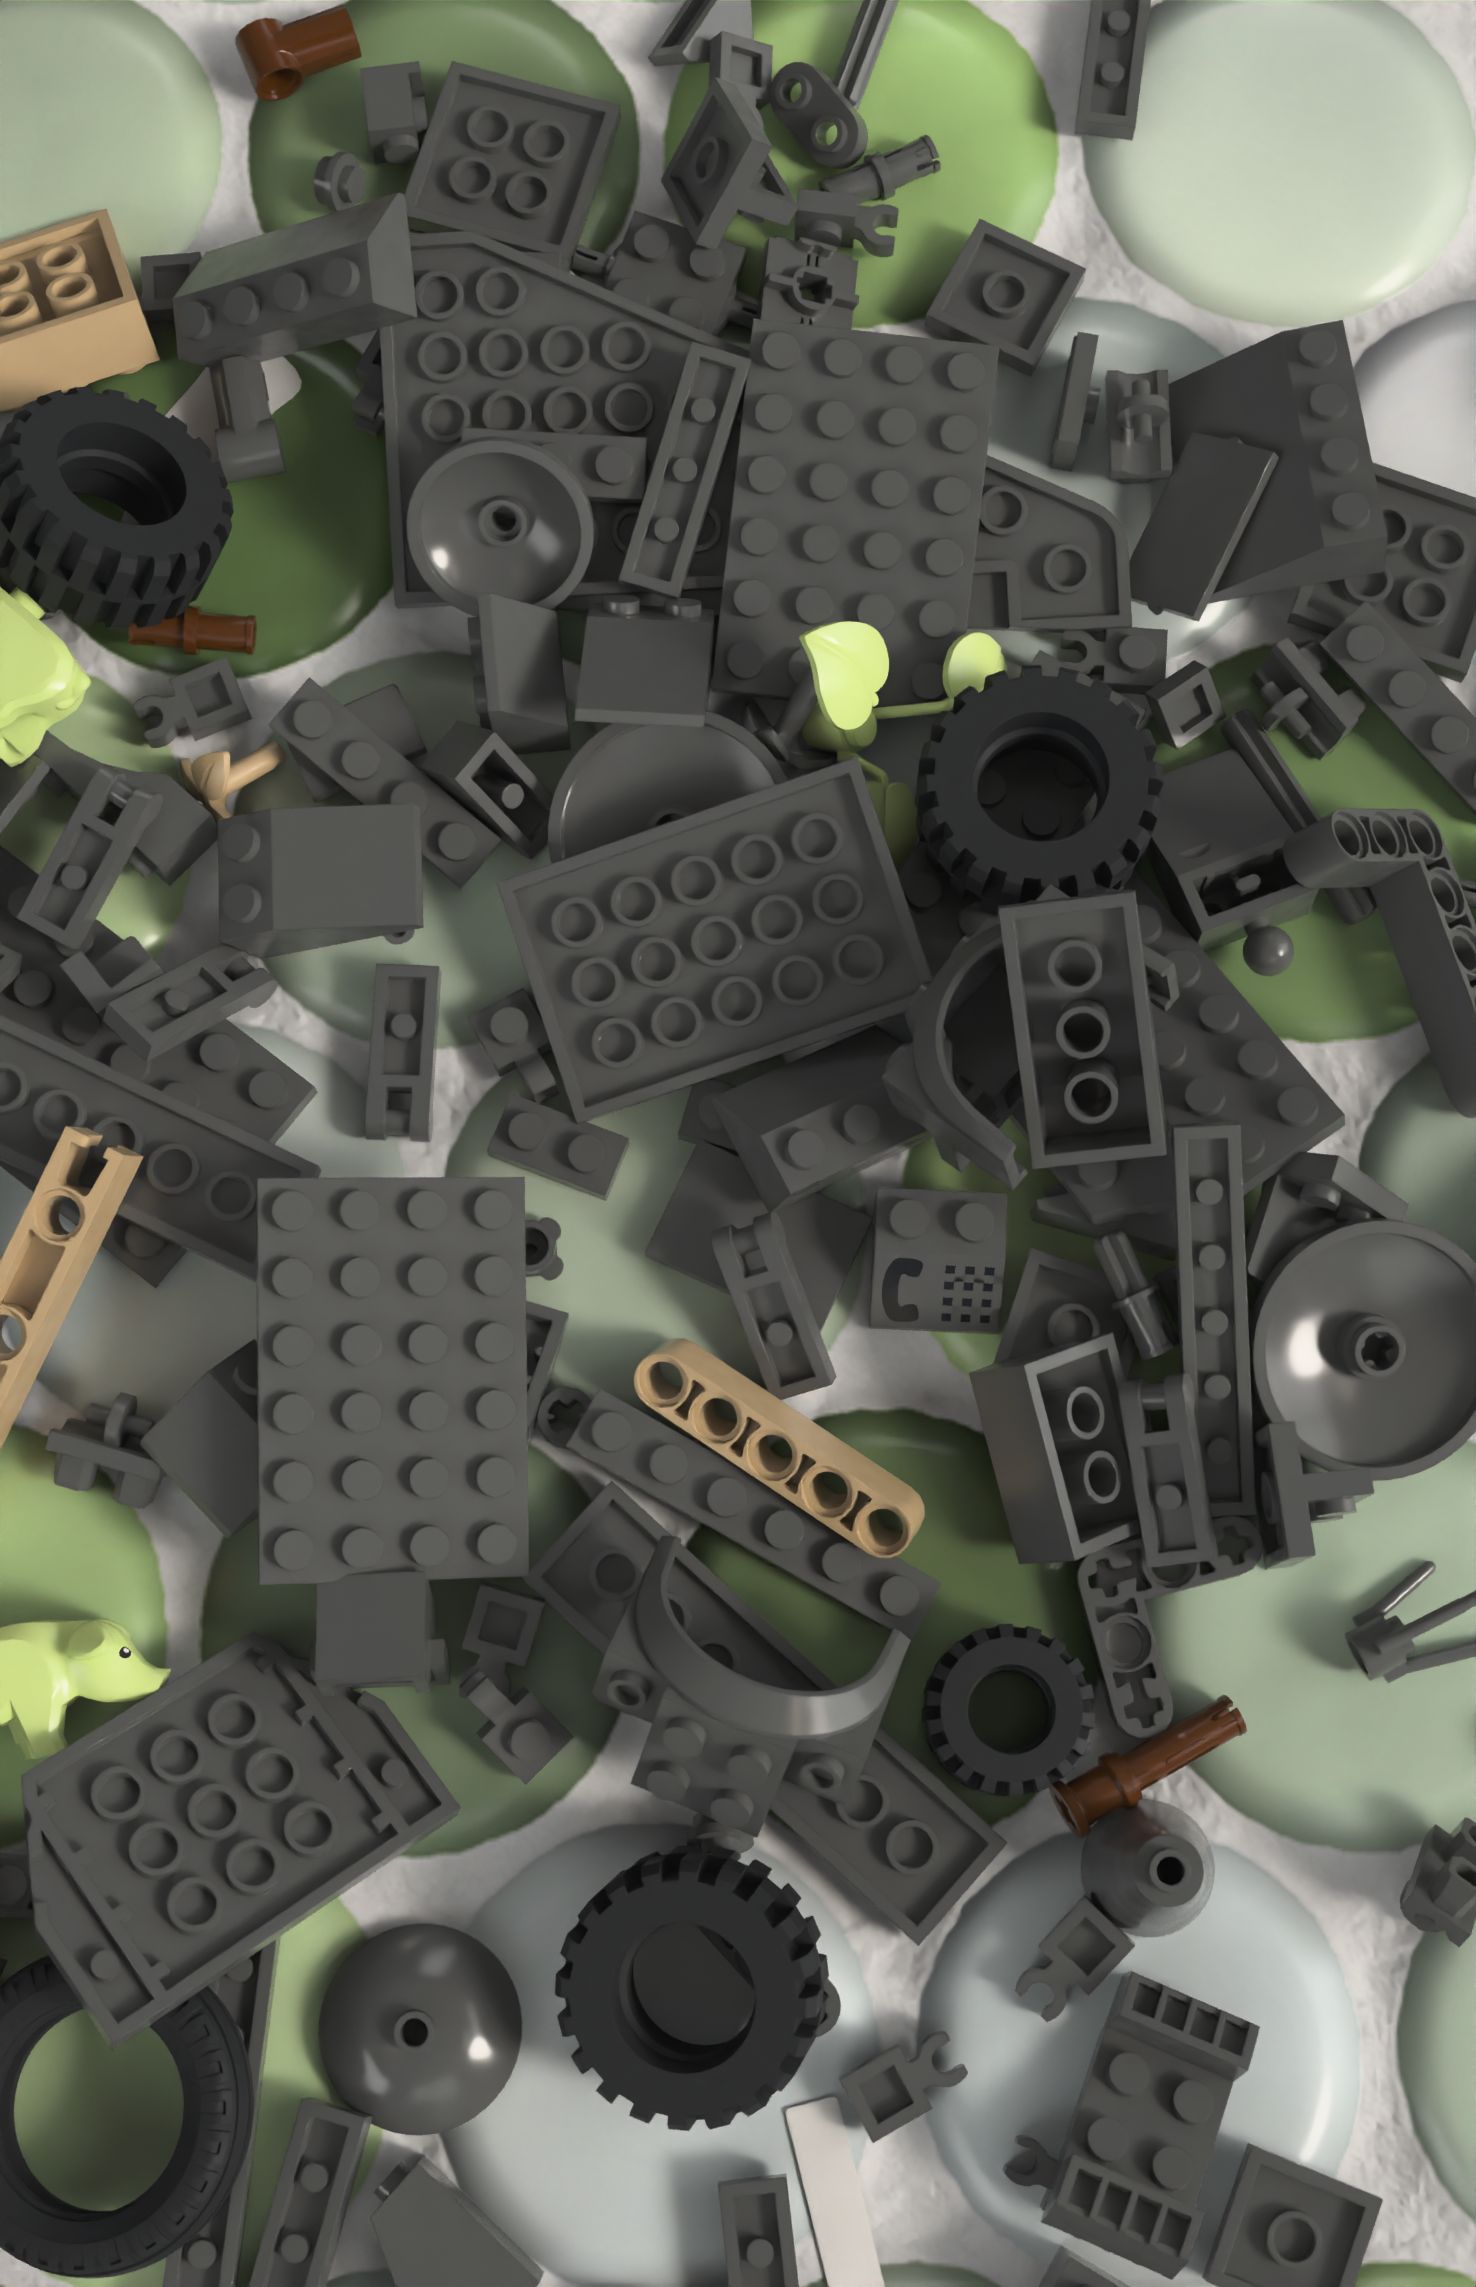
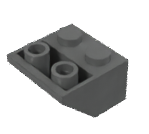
[467,593,571,755]

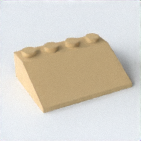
[0,208,160,413]

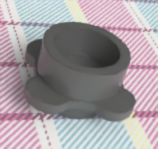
[525,1217,564,1281]

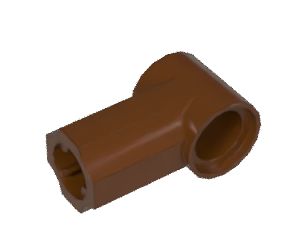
[235,5,362,101]

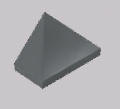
[648,0,753,66]

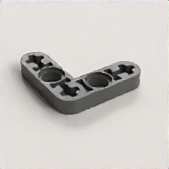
[1074,1516,1263,1739]

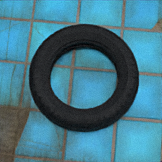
[0,1955,254,2278]

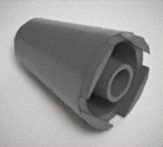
[1081,1800,1215,1937]

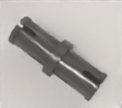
[818,134,941,205]

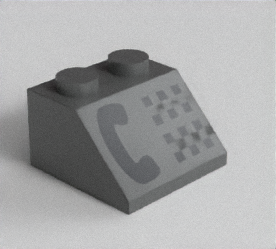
[869,1187,1007,1335]

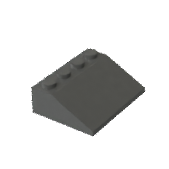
[1168,320,1388,604]

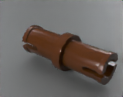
[128,606,257,655]

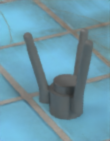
[1345,1561,1476,1683]

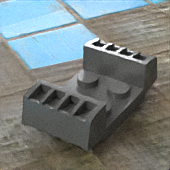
[1041,1971,1260,2280]

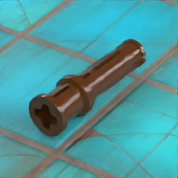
[1049,1694,1247,1839]

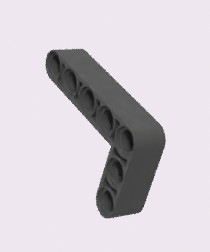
[1283,808,1476,1119]

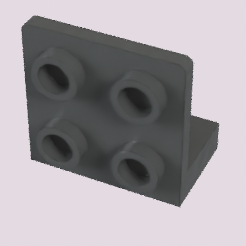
[1245,1152,1409,1286]

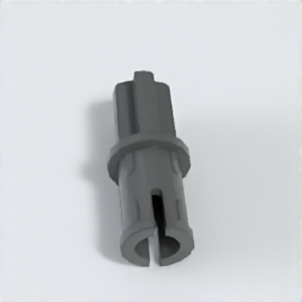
[1093,1230,1180,1360]

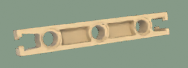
[0,1126,144,1450]

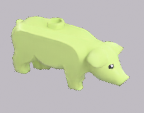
[0,586,91,767]
[0,1619,171,1760]

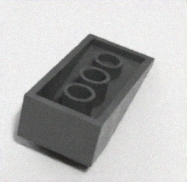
[998,889,1167,1169]

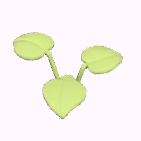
[799,621,1008,871]

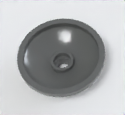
[406,436,594,617]
[318,1923,523,2135]

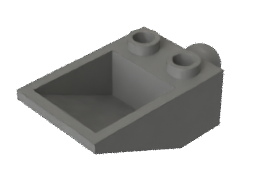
[1145,748,1320,976]

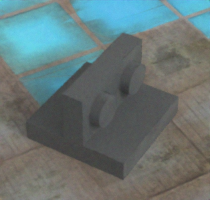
[660,77,799,250]
[1253,1421,1375,1570]

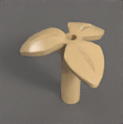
[180,740,286,825]

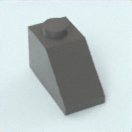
[419,720,554,859]

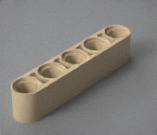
[634,1338,925,1558]

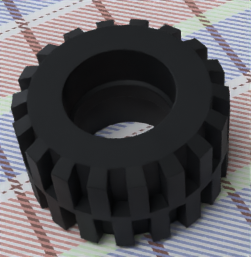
[921,1624,1096,1797]

